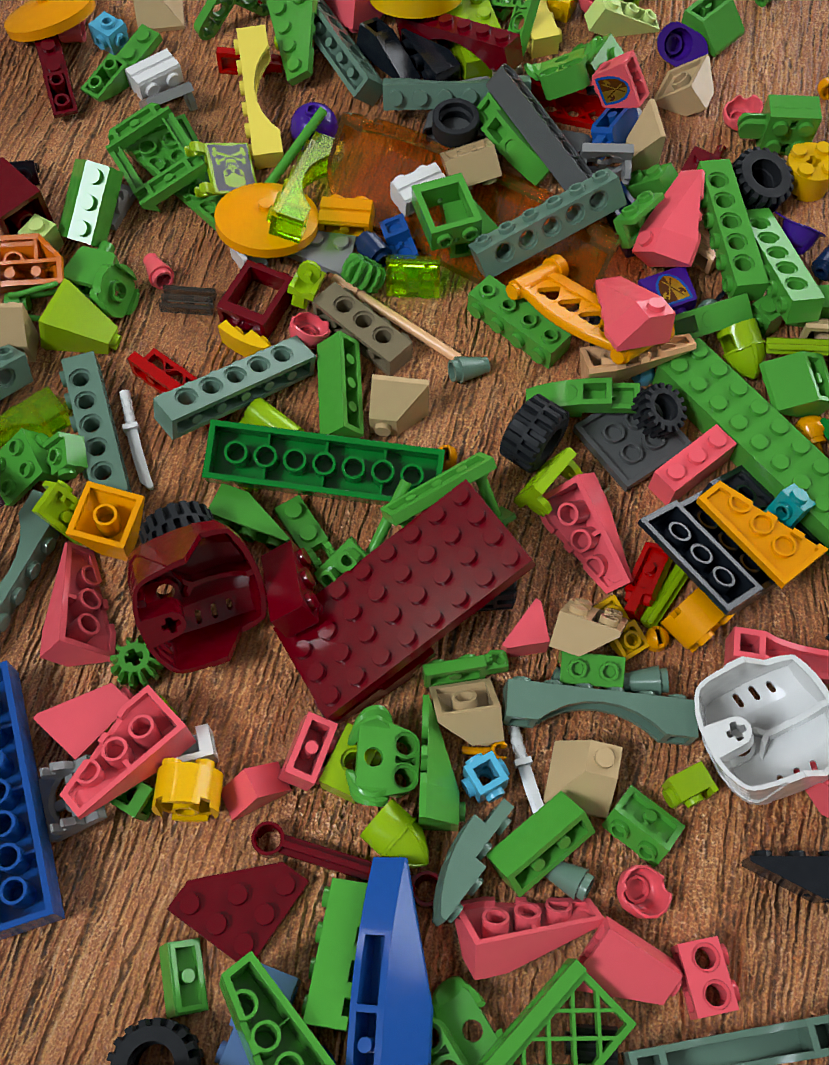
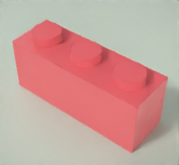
[648,424,737,505]

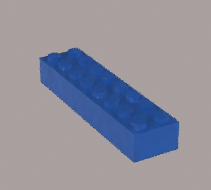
[0,660,65,940]

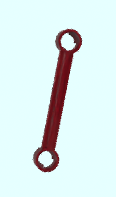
[251,821,439,909]

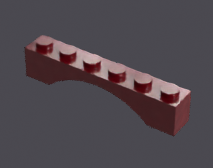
[395,13,524,71]

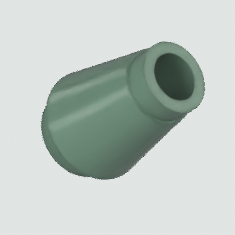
[448,356,490,384]
[623,665,669,696]
[544,861,595,902]

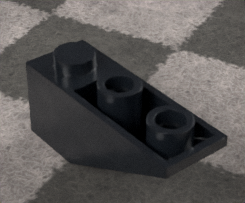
[356,17,421,80]
[400,28,461,81]
[741,850,829,903]

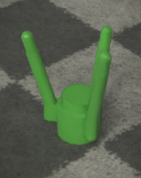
[4,281,58,322]

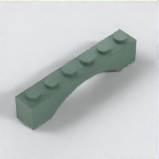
[383,75,531,111]
[0,489,61,634]
[502,676,699,746]
[621,1014,829,1065]

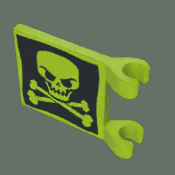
[184,141,257,198]

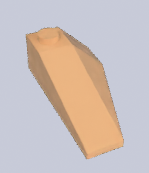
[580,333,697,383]

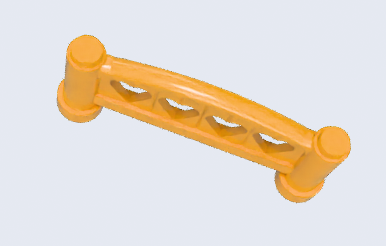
[506,254,675,365]

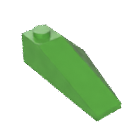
[419,694,466,831]

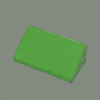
[159,938,209,1019]

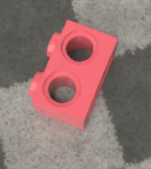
[670,936,741,1020]

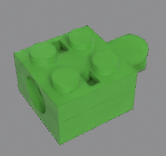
[737,94,822,155]

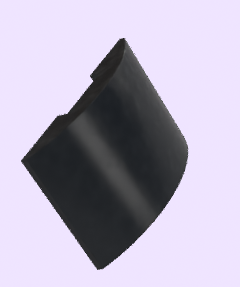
[638,465,824,616]

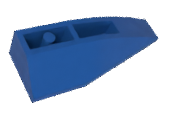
[346,857,433,1065]

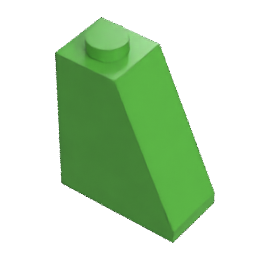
[440,199,502,259]

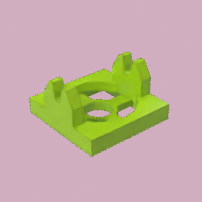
[513,447,583,517]

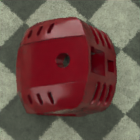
[127,520,267,674]

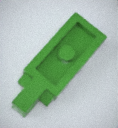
[422,650,509,689]

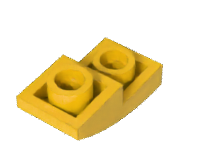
[218,320,272,357]
[592,594,649,661]

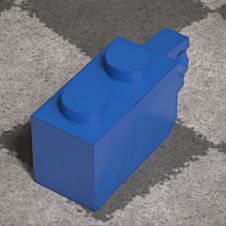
[591,108,639,160]

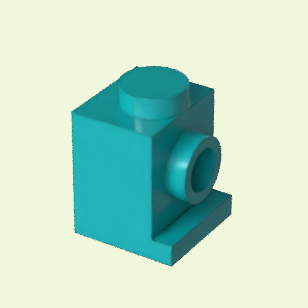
[764,483,816,529]

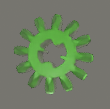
[341,253,387,293]
[110,635,164,689]

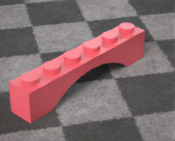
[724,626,829,684]

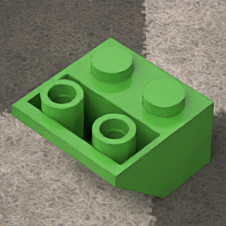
[681,0,745,57]
[759,351,829,418]

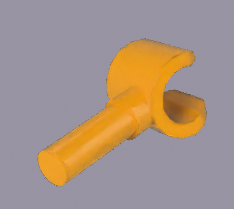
[462,741,508,761]

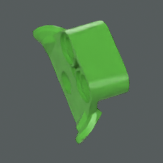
[524,38,597,100]
[345,705,420,807]
[431,976,514,1065]

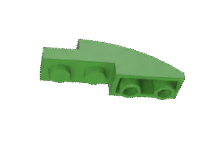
[80,24,163,102]
[476,92,551,186]
[674,293,754,339]
[526,377,640,417]

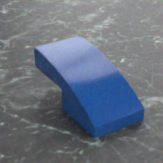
[379,213,421,270]

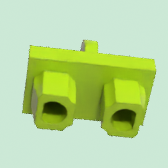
[287,260,326,309]

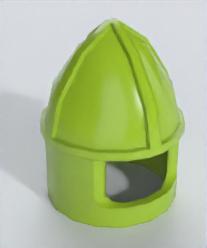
[716,318,766,379]
[360,798,429,868]

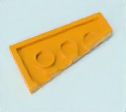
[696,481,829,589]

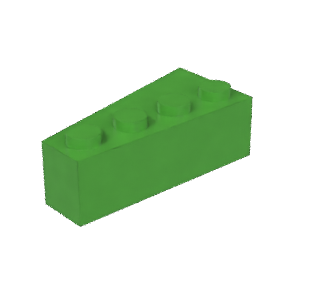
[301,877,368,1033]
[219,951,336,1065]

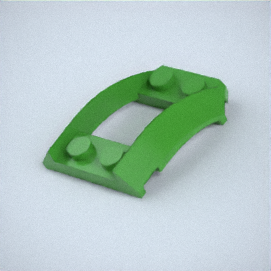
[105,102,207,212]

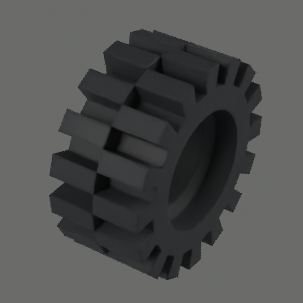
[631,382,687,439]

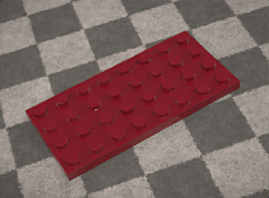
[273,479,536,721]

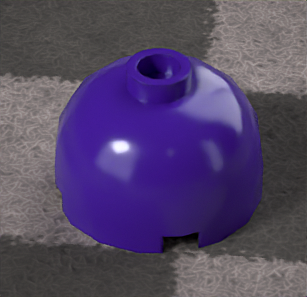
[290,102,339,153]

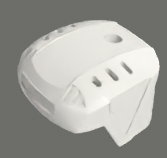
[694,654,829,805]

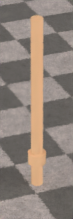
[331,274,463,360]

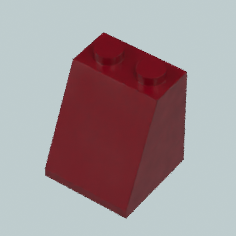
[0,157,54,235]

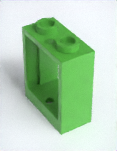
[411,173,482,251]

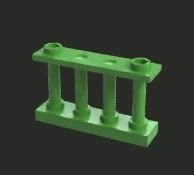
[380,452,517,528]

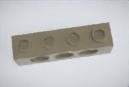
[312,282,413,376]

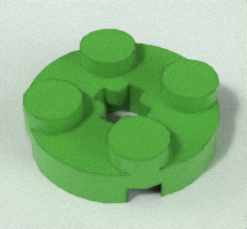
[89,264,140,318]

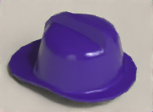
[657,21,708,67]
[774,211,826,255]

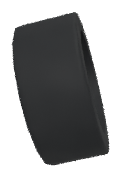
[432,98,479,148]

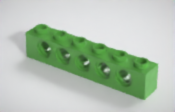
[697,159,769,301]
[746,208,825,324]

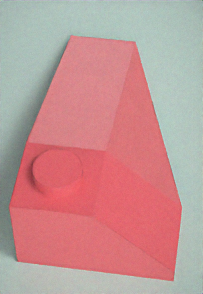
[632,169,705,267]
[454,896,605,980]

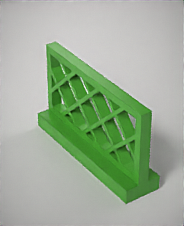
[476,958,637,1065]

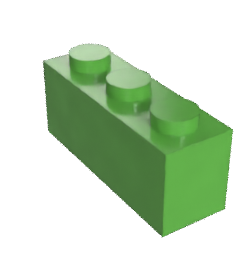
[486,791,596,898]

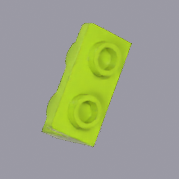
[31,480,83,546]

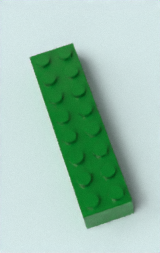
[202,419,445,511]

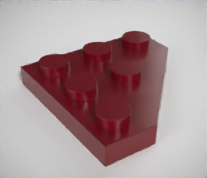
[167,862,310,962]

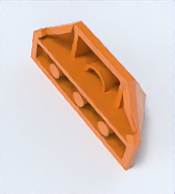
[0,233,64,294]

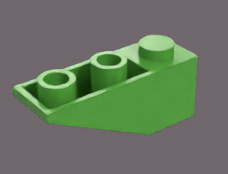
[208,483,290,550]

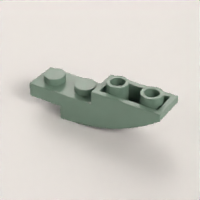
[432,798,514,927]

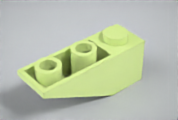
[584,0,660,37]

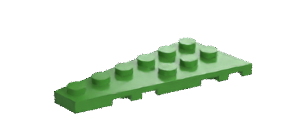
[266,0,318,86]
[123,114,225,230]

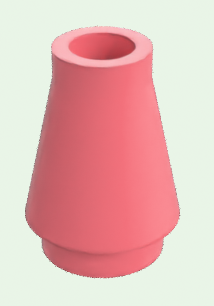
[143,253,174,290]

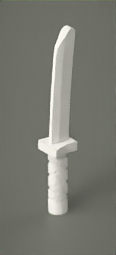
[119,390,154,490]
[507,726,544,814]

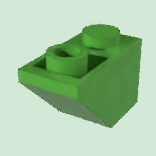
[624,162,678,199]

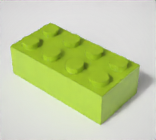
[446,0,501,80]

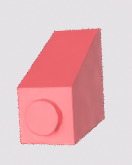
[33,683,134,760]
[576,916,683,1005]

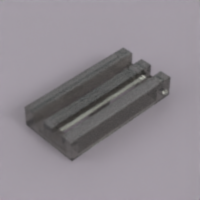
[159,285,217,316]

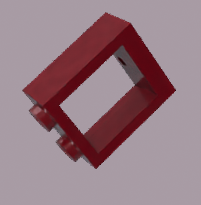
[216,260,293,339]

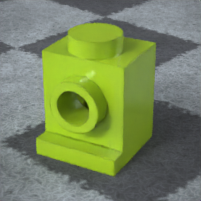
[662,761,719,809]

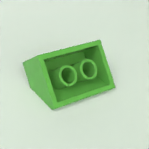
[58,159,124,247]

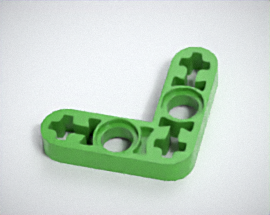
[194,0,270,41]
[489,0,540,56]

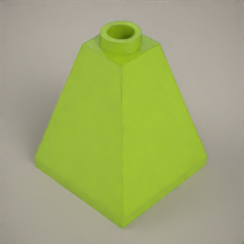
[38,278,122,354]

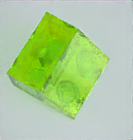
[386,254,441,299]

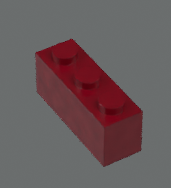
[261,540,319,638]

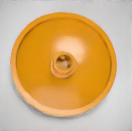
[4,0,96,42]
[214,183,319,258]

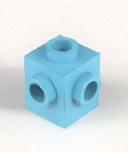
[88,11,129,55]
[461,751,510,803]

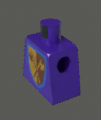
[638,267,697,314]

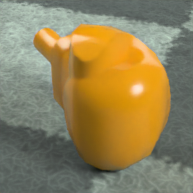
[795,415,827,455]

